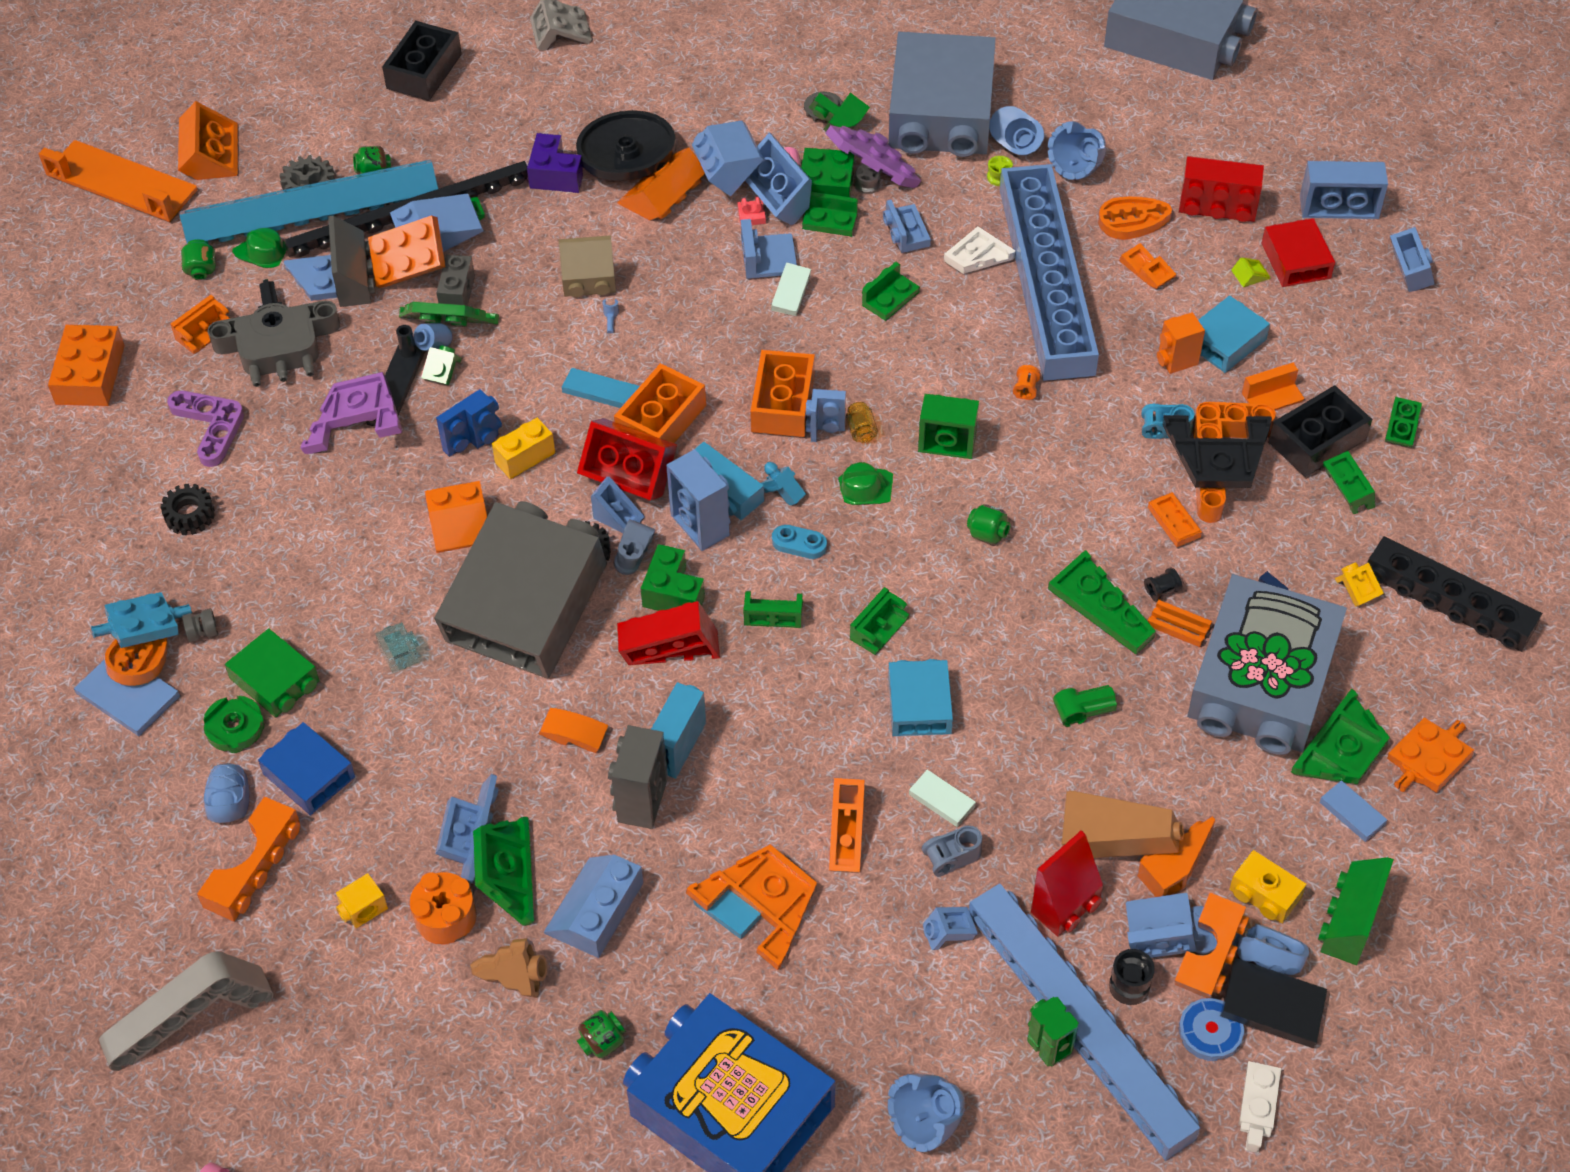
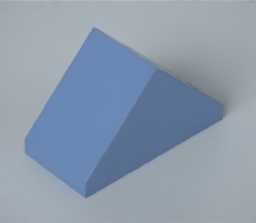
[591,476,645,533]

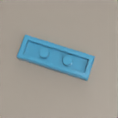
[562,368,640,408]

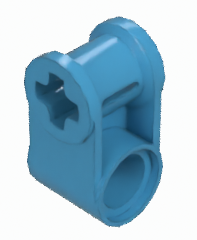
[1141,403,1195,439]

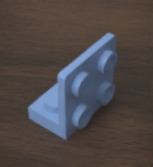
[741,219,797,279]
[1126,893,1197,958]

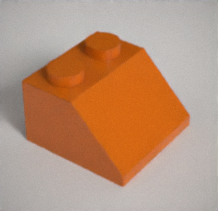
[425,481,487,553]

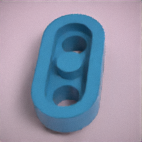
[772,525,827,559]

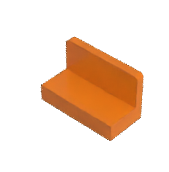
[1242,362,1304,411]

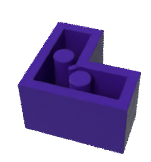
[527,133,583,193]

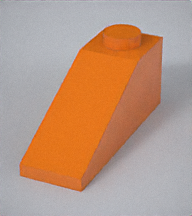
[829,778,865,872]

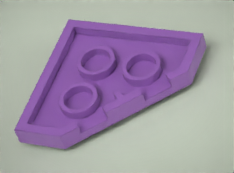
[825,125,921,188]

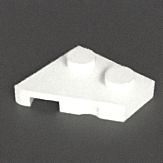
[944,227,1016,274]

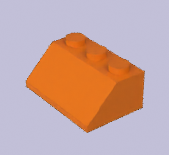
[178,101,238,180]
[617,147,705,220]

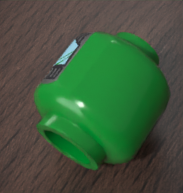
[967,504,1011,544]

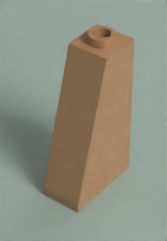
[1062,791,1184,858]

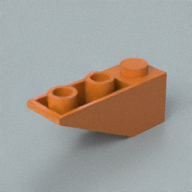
[1137,816,1215,897]

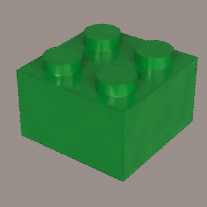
[801,148,855,198]
[918,394,979,459]

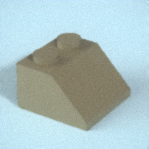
[559,235,616,297]

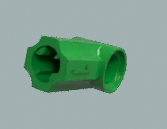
[1053,685,1117,727]

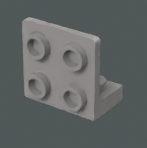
[530,0,592,51]

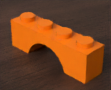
[197,796,300,922]

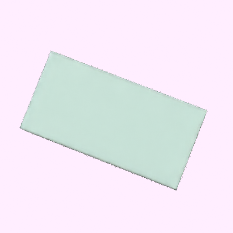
[771,263,811,316]
[909,770,976,827]

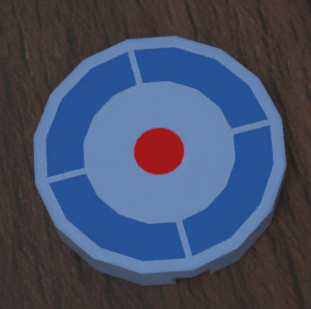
[1178,998,1244,1061]

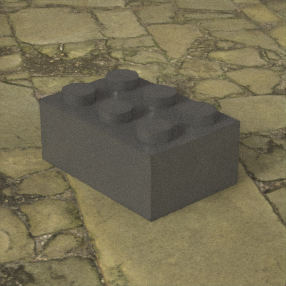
[608,725,668,829]

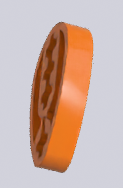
[1098,196,1172,240]
[105,638,167,686]

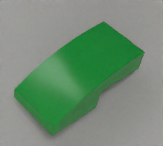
[1385,397,1422,448]

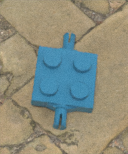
[91,592,192,648]

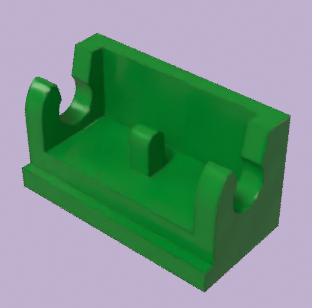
[1323,451,1375,514]
[850,587,909,655]
[743,591,803,628]

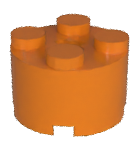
[410,872,477,945]

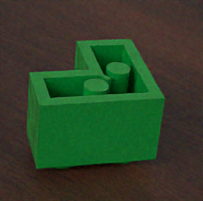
[640,544,705,611]

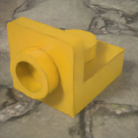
[1335,562,1384,607]

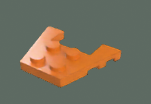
[686,844,817,970]

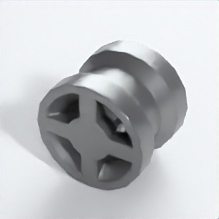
[855,164,880,194]

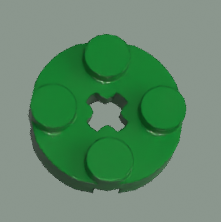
[203,696,265,753]

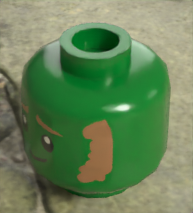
[181,239,216,280]

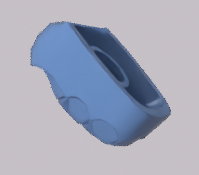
[204,763,249,823]
[1237,924,1309,975]

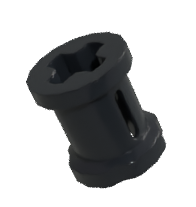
[1144,567,1182,601]

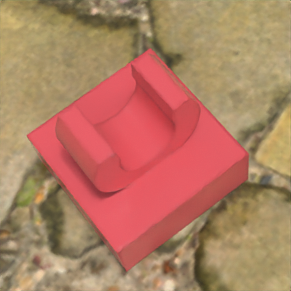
[737,197,766,225]

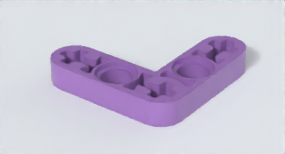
[167,391,244,467]

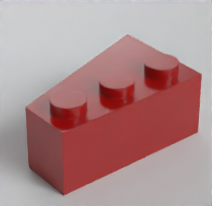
[617,601,720,665]

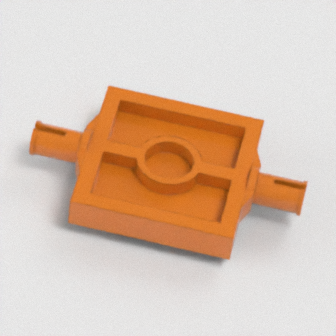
[1387,717,1474,793]

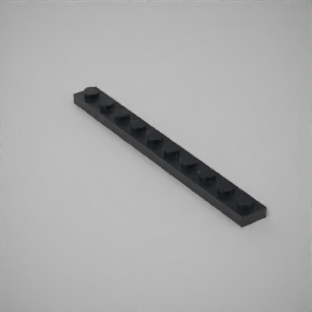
[285,161,528,257]

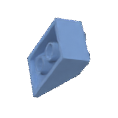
[390,194,484,252]

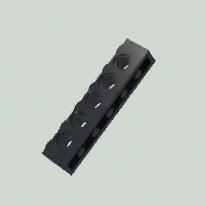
[1367,536,1543,652]

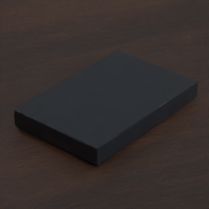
[1220,958,1327,1048]

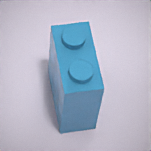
[1198,295,1270,373]
[888,659,953,737]
[651,682,706,779]

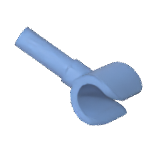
[602,299,619,333]

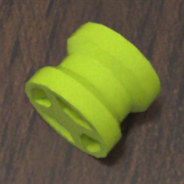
[987,155,1013,186]

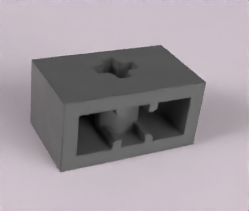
[436,254,475,306]

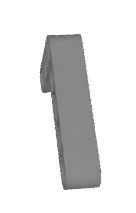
[99,951,274,1071]

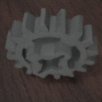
[280,155,335,190]

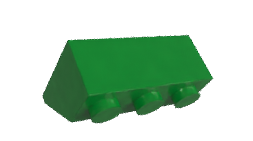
[1318,857,1394,966]

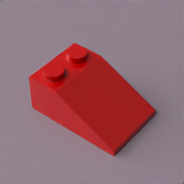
[1031,830,1103,937]

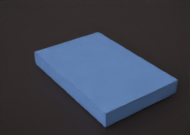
[74,659,180,736]

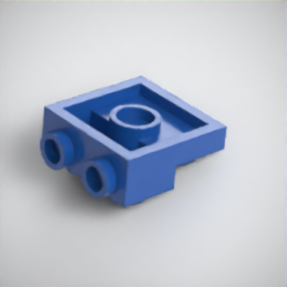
[436,389,502,457]

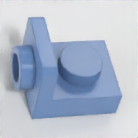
[923,907,978,950]

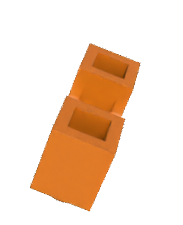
[1175,893,1249,998]

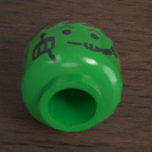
[353,146,391,174]
[576,1010,626,1059]

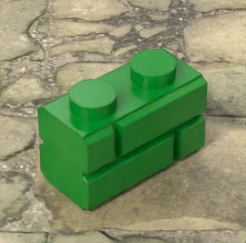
[1027,997,1079,1067]

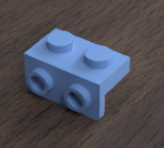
[883,200,931,253]

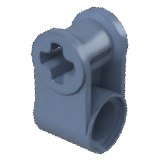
[614,519,656,575]
[921,825,982,877]

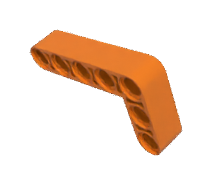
[1193,402,1276,523]

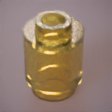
[846,402,878,443]

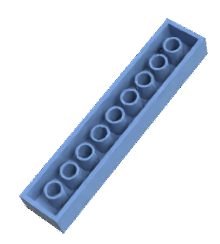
[1000,164,1099,381]

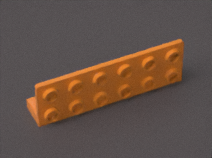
[38,140,197,222]

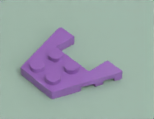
[300,372,402,454]

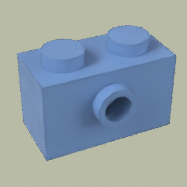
[1390,227,1434,292]

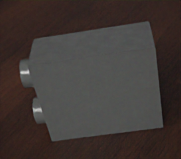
[434,501,607,679]

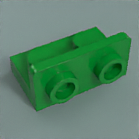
[802,192,858,237]
[862,262,920,321]

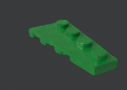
[1048,550,1156,654]

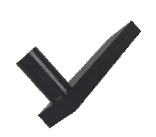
[366,325,426,426]

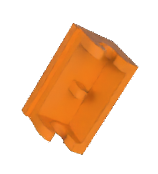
[170,295,230,354]

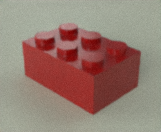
[1178,156,1264,222]
[577,418,677,500]

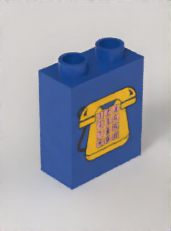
[623,993,835,1172]

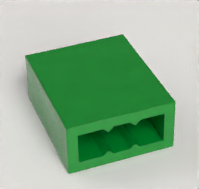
[224,628,320,718]

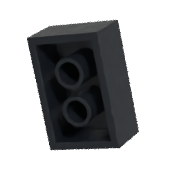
[382,20,462,101]
[1268,385,1373,477]

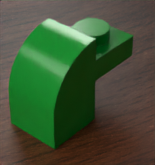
[808,92,870,132]

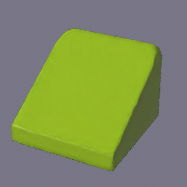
[1231,257,1271,287]

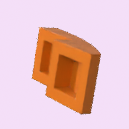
[1119,243,1177,289]
[539,708,608,753]

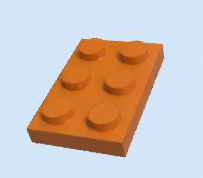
[368,215,446,288]

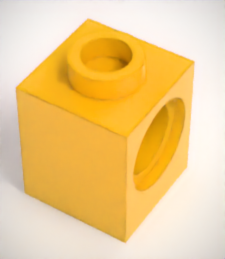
[336,873,388,929]

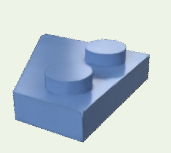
[284,255,337,301]

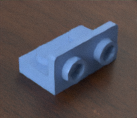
[806,389,846,442]

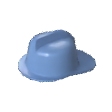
[989,106,1044,155]

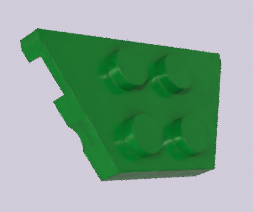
[399,302,499,327]
[1291,689,1390,785]
[473,817,534,926]

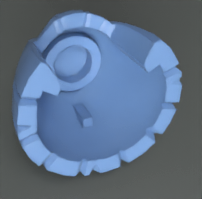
[1048,121,1107,180]
[888,1073,965,1152]

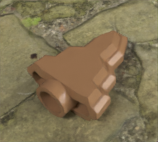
[470,938,547,998]

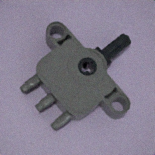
[207,279,340,387]

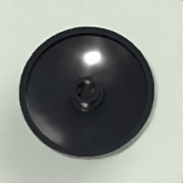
[576,110,676,181]

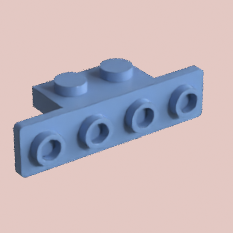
[435,774,499,886]

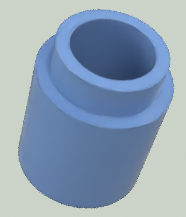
[414,323,452,350]

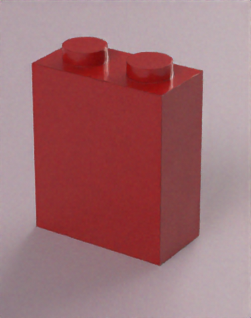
[1261,218,1335,287]

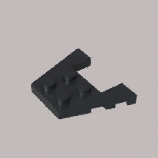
[1162,415,1272,488]

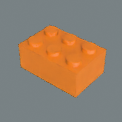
[48,324,125,406]
[750,350,815,437]
[614,363,706,443]

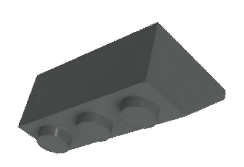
[328,216,375,307]

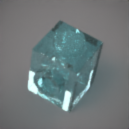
[375,622,419,674]

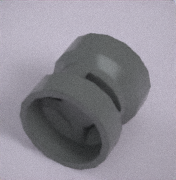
[182,608,218,643]

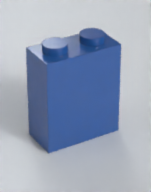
[258,722,355,816]

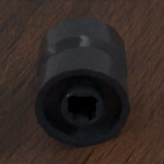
[1109,949,1155,1005]

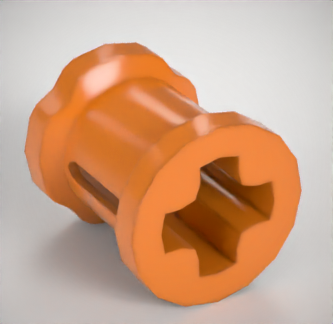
[1013,365,1041,400]

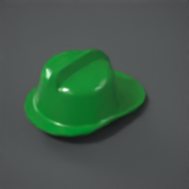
[232,228,286,268]
[838,462,893,505]

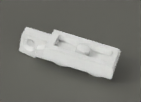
[1239,1061,1281,1153]

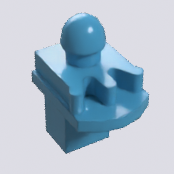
[761,462,806,505]

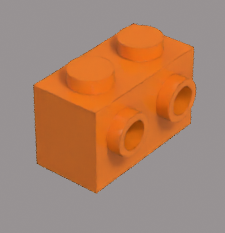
[1157,312,1205,374]

